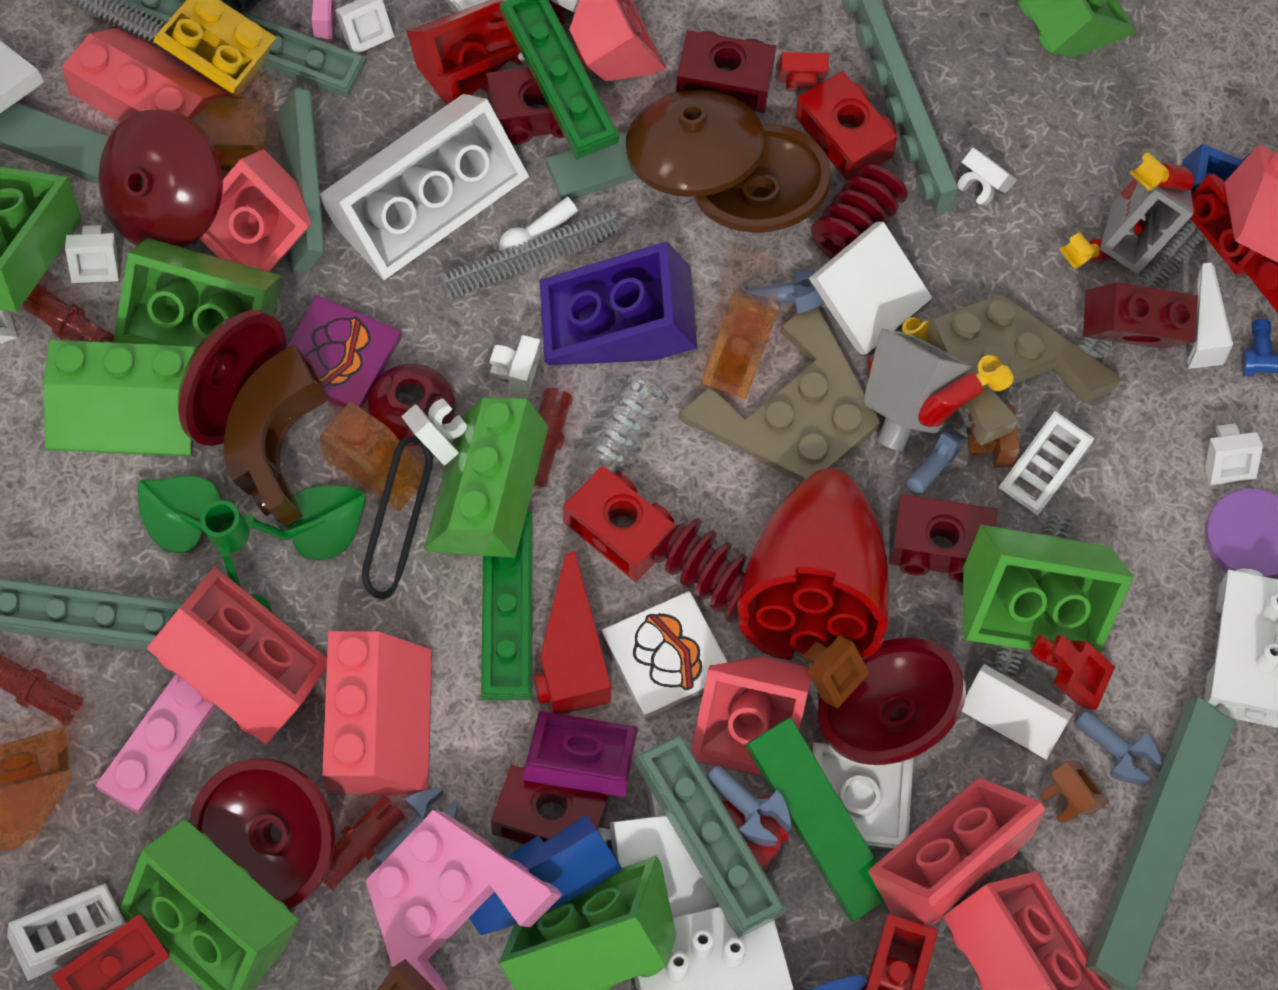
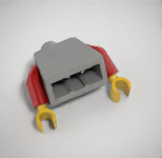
[1059,152,1194,274]
[864,317,1014,451]

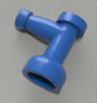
[1242,319,1278,377]

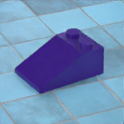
[540,241,697,365]

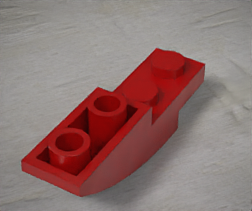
[1190,174,1278,313]

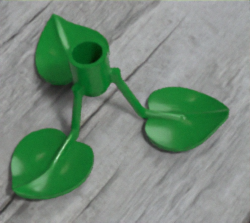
[138,476,366,613]

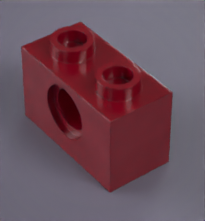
[676,30,777,113]
[486,67,565,144]
[1083,282,1198,348]
[889,494,998,583]
[491,764,609,845]

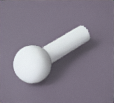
[499,196,578,251]

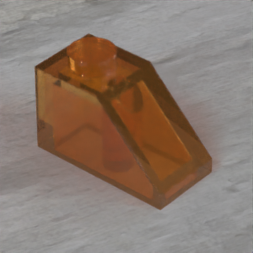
[191,96,267,171]
[701,288,780,400]
[320,401,424,512]

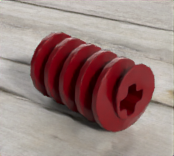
[811,164,908,259]
[653,517,747,622]

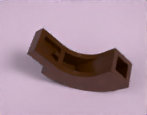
[224,344,330,526]

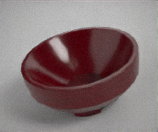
[368,364,455,446]

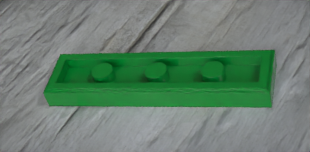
[500,0,619,160]
[481,512,532,700]
[744,717,884,921]

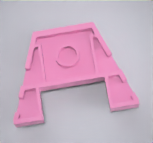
[365,810,562,990]

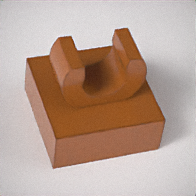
[967,405,1020,468]
[802,635,870,709]
[1041,761,1109,822]

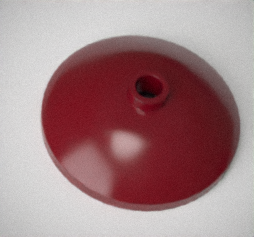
[98,109,223,248]
[178,310,286,446]
[818,638,966,765]
[189,758,335,910]

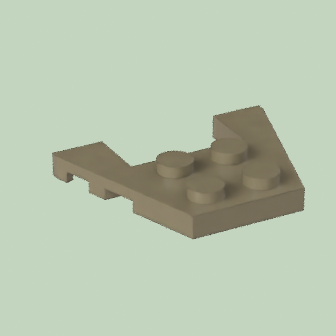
[927,294,1121,445]
[679,307,880,482]

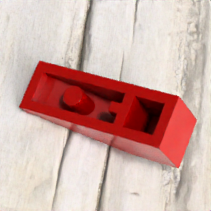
[533,552,611,714]

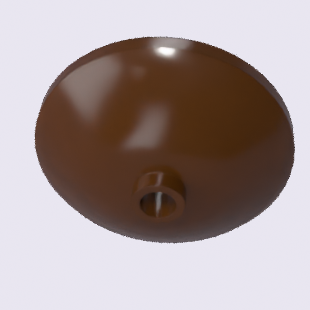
[626,89,765,197]
[693,124,831,233]

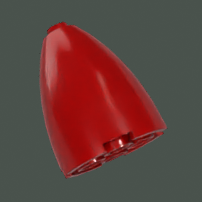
[738,468,890,660]

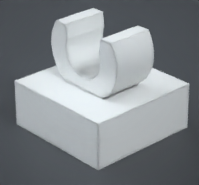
[335,0,395,54]
[957,148,1018,206]
[65,225,119,283]
[489,335,541,399]
[401,398,468,466]
[1205,423,1263,485]

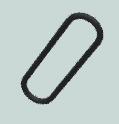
[361,436,433,599]

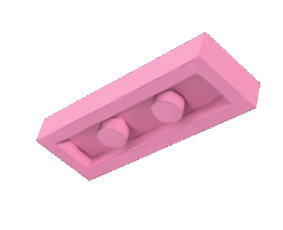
[96,673,217,815]

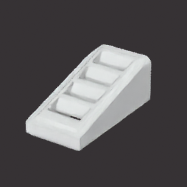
[1187,262,1233,369]
[998,411,1095,516]
[7,883,126,981]

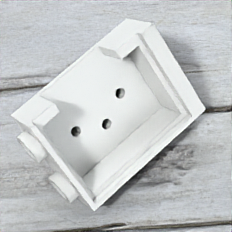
[1203,569,1278,728]
[634,907,794,990]

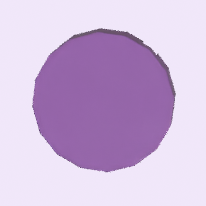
[1205,488,1278,579]

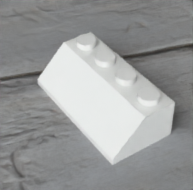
[320,94,529,280]

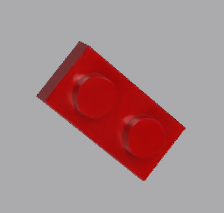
[776,52,829,92]
[51,913,170,990]

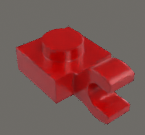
[1031,634,1115,710]

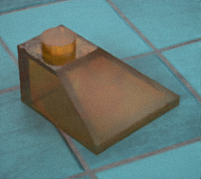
[0,727,72,851]

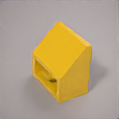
[153,0,277,98]

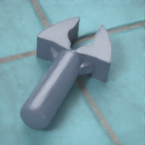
[738,270,825,313]
[907,427,967,495]
[1075,710,1162,785]
[706,765,791,847]
[375,788,457,866]

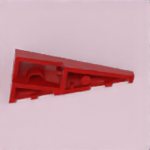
[406,0,566,105]

